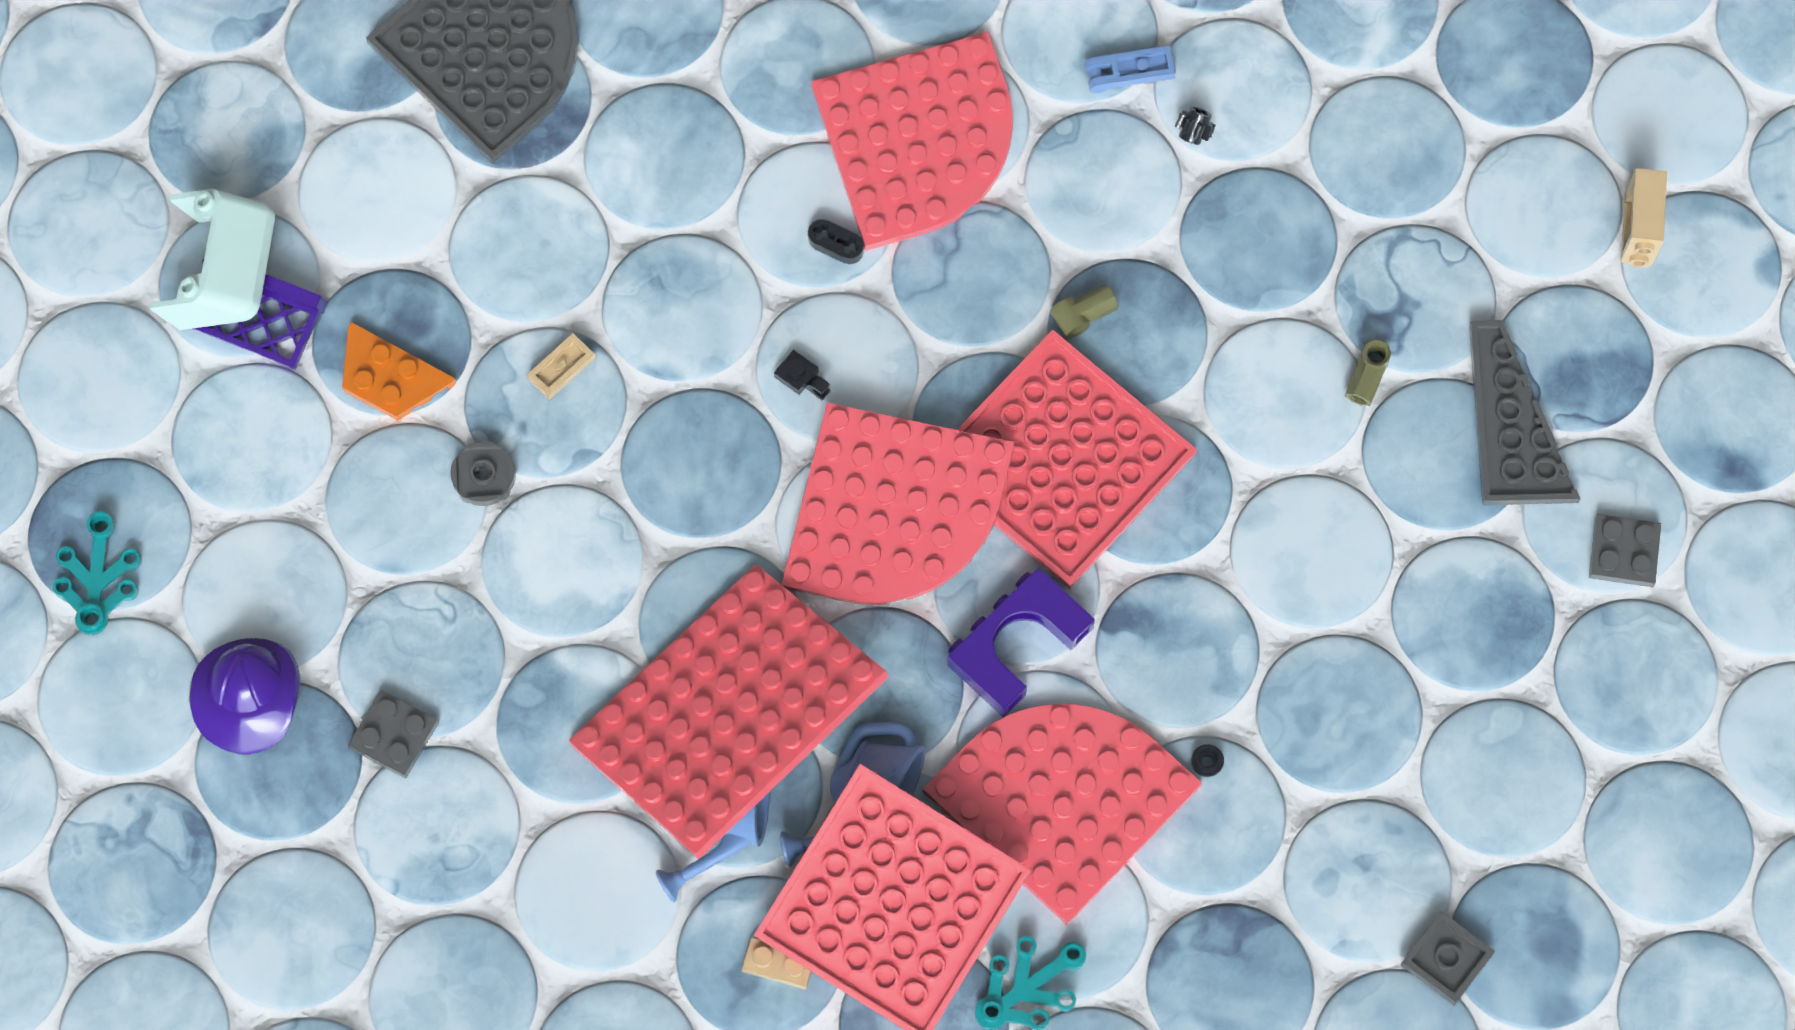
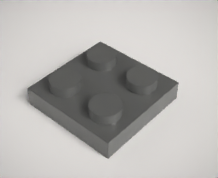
[1589,514,1661,588]
[348,690,439,779]
[1400,911,1495,1006]

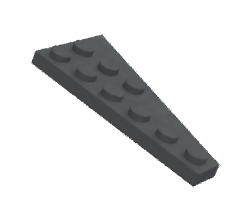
[1469,320,1581,505]

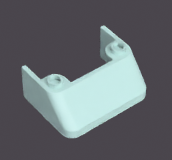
[149,189,275,330]

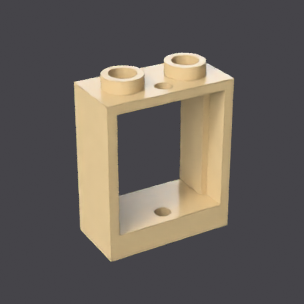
[1621,168,1667,267]

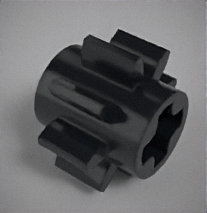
[1175,106,1216,145]

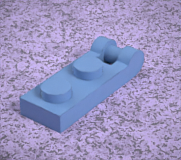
[1084,45,1176,93]

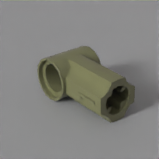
[1050,284,1118,339]
[1345,339,1391,406]

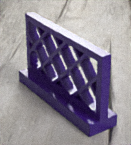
[192,258,328,370]

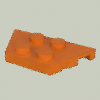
[342,322,456,421]

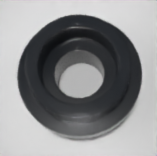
[1191,744,1224,777]

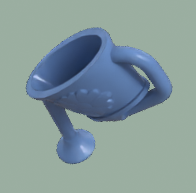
[780,721,926,867]
[656,791,771,902]

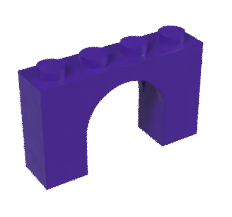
[947,567,1095,718]

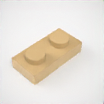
[527,333,595,400]
[742,937,811,990]

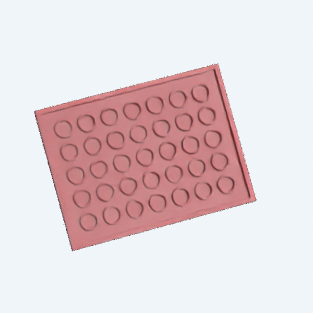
[568,564,889,859]

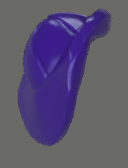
[189,638,300,755]

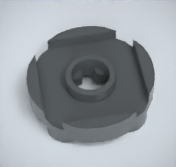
[450,441,516,506]

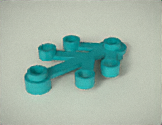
[53,511,142,635]
[975,936,1086,1030]

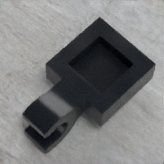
[774,349,831,401]

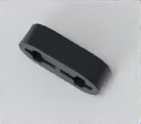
[808,219,864,264]

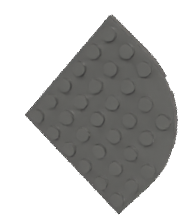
[366,0,578,164]

